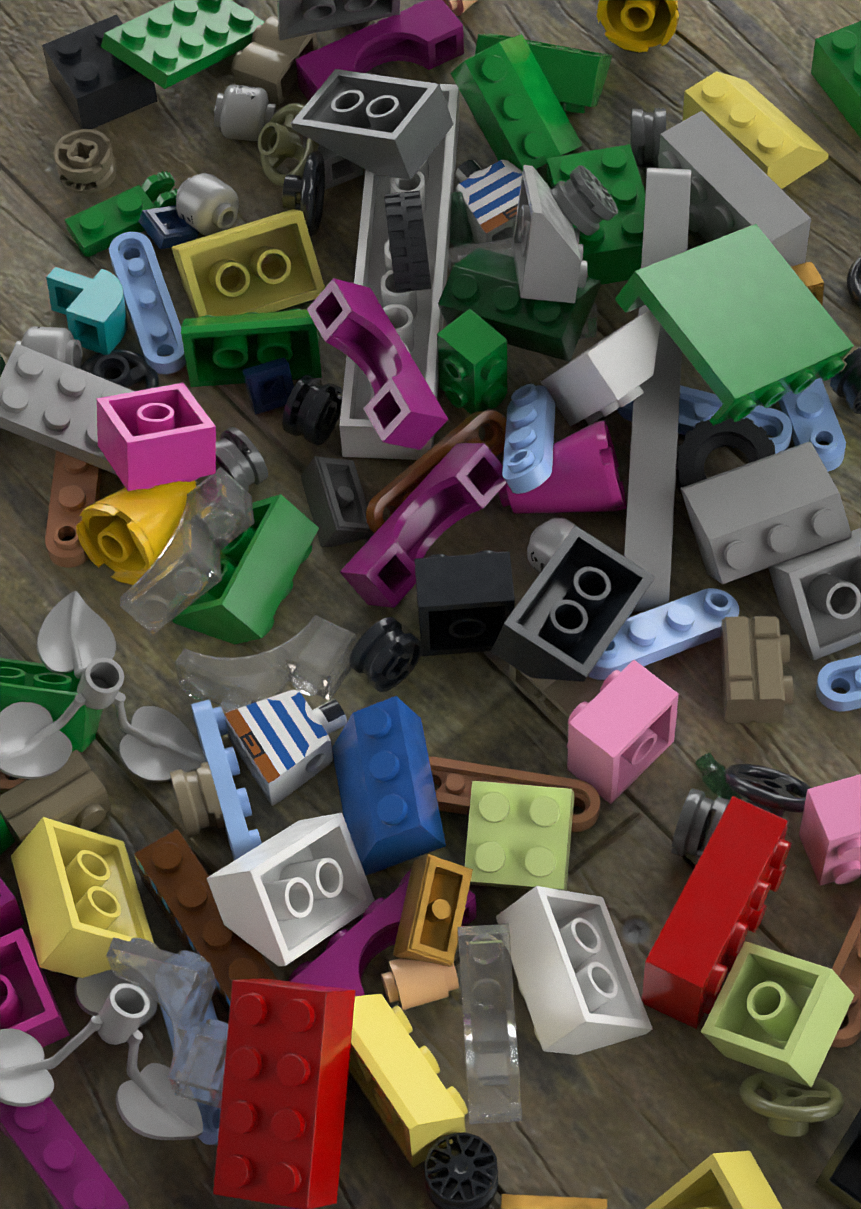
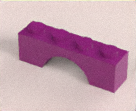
[296,0,464,101]
[307,278,448,450]
[340,443,507,608]
[288,870,477,996]
[0,1097,130,1209]

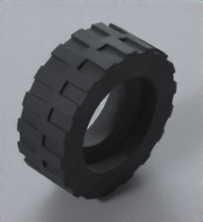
[384,190,432,293]
[676,416,775,496]

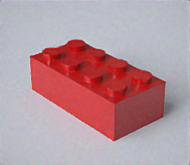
[642,796,792,1029]
[213,978,356,1209]

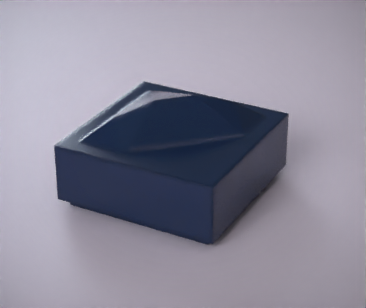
[139,205,199,249]
[242,357,294,415]

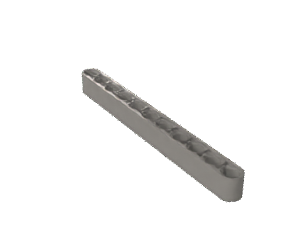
[624,168,691,612]

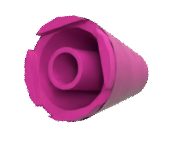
[498,421,627,514]

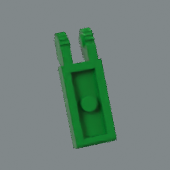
[64,171,178,257]

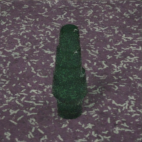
[450,191,473,257]
[695,753,742,800]

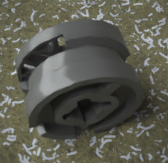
[630,108,666,168]
[551,165,618,236]
[212,427,268,499]
[671,788,730,862]

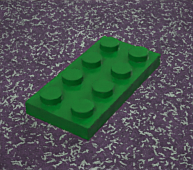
[101,0,264,89]

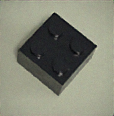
[42,14,158,129]
[414,550,515,656]

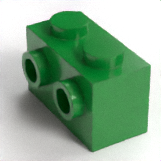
[437,309,508,414]

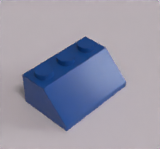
[332,696,446,876]

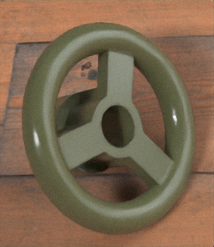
[258,103,319,187]
[739,1071,844,1137]

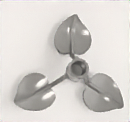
[0,591,205,783]
[0,960,203,1140]

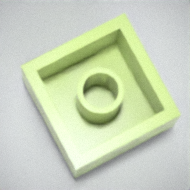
[465,781,574,891]
[701,941,855,1087]

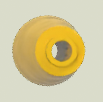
[596,0,679,53]
[76,480,198,585]

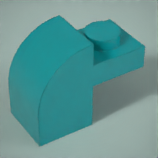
[46,267,127,355]

